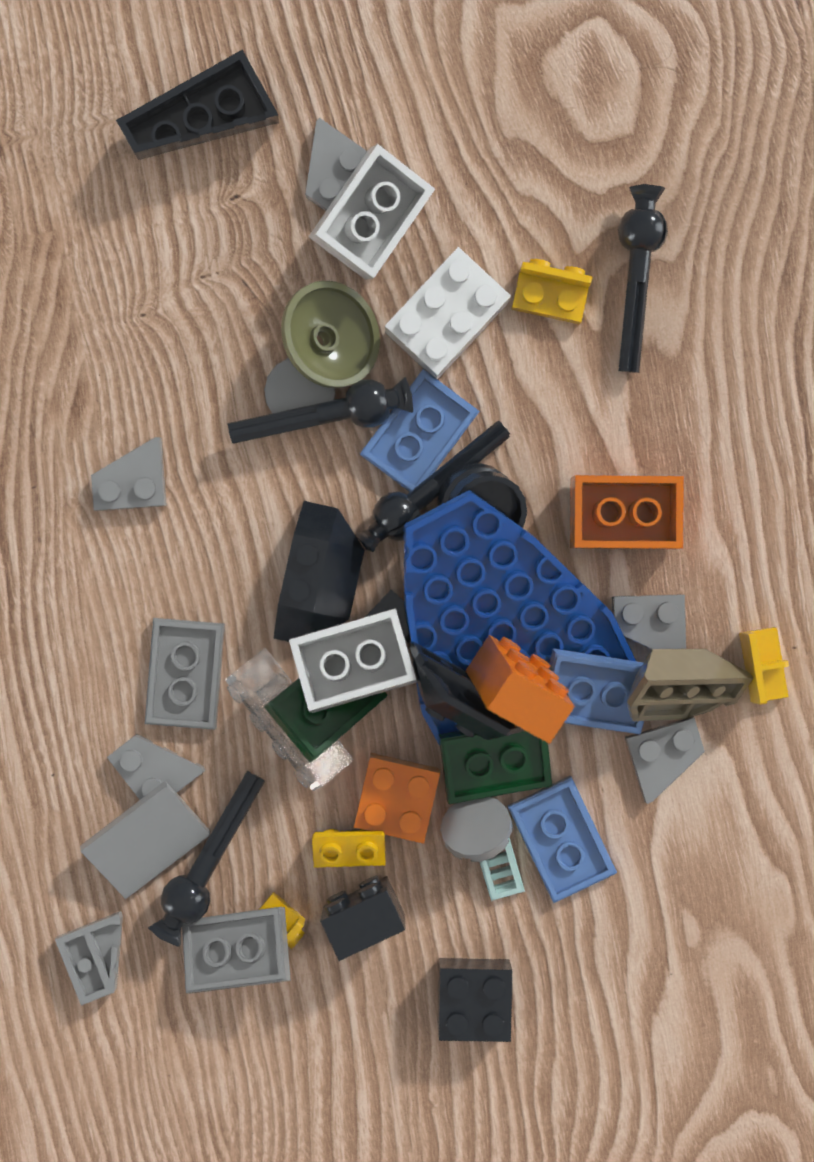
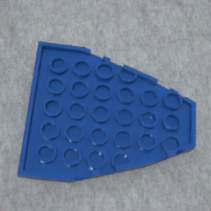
[404,490,636,746]

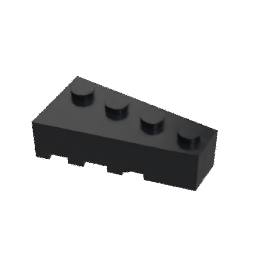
[116,49,279,160]

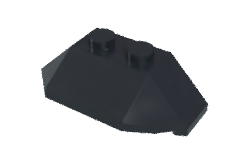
[273,501,365,642]
[409,641,525,740]

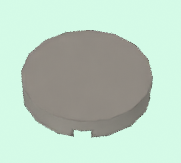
[264,358,335,413]
[440,797,513,862]

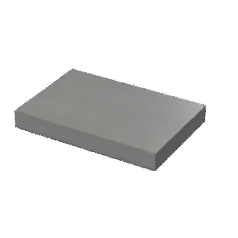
[145,618,225,730]
[80,781,210,899]
[182,907,291,994]

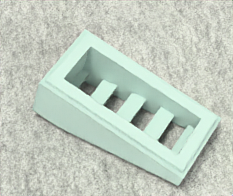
[479,837,525,901]

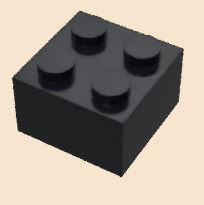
[320,876,406,961]
[438,958,512,1042]

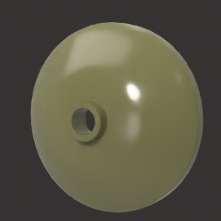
[281,281,380,388]

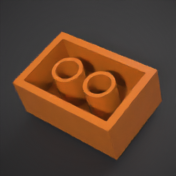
[570,475,684,550]
[466,635,575,744]

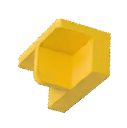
[739,627,789,705]

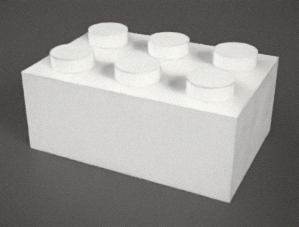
[309,144,435,280]
[385,247,511,380]
[289,608,417,713]

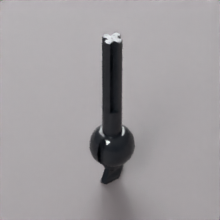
[618,184,668,373]
[228,377,413,444]
[355,421,510,552]
[148,770,265,947]

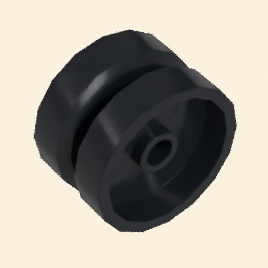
[437,463,527,528]

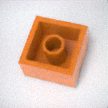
[354,753,440,844]

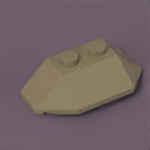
[627,649,753,721]

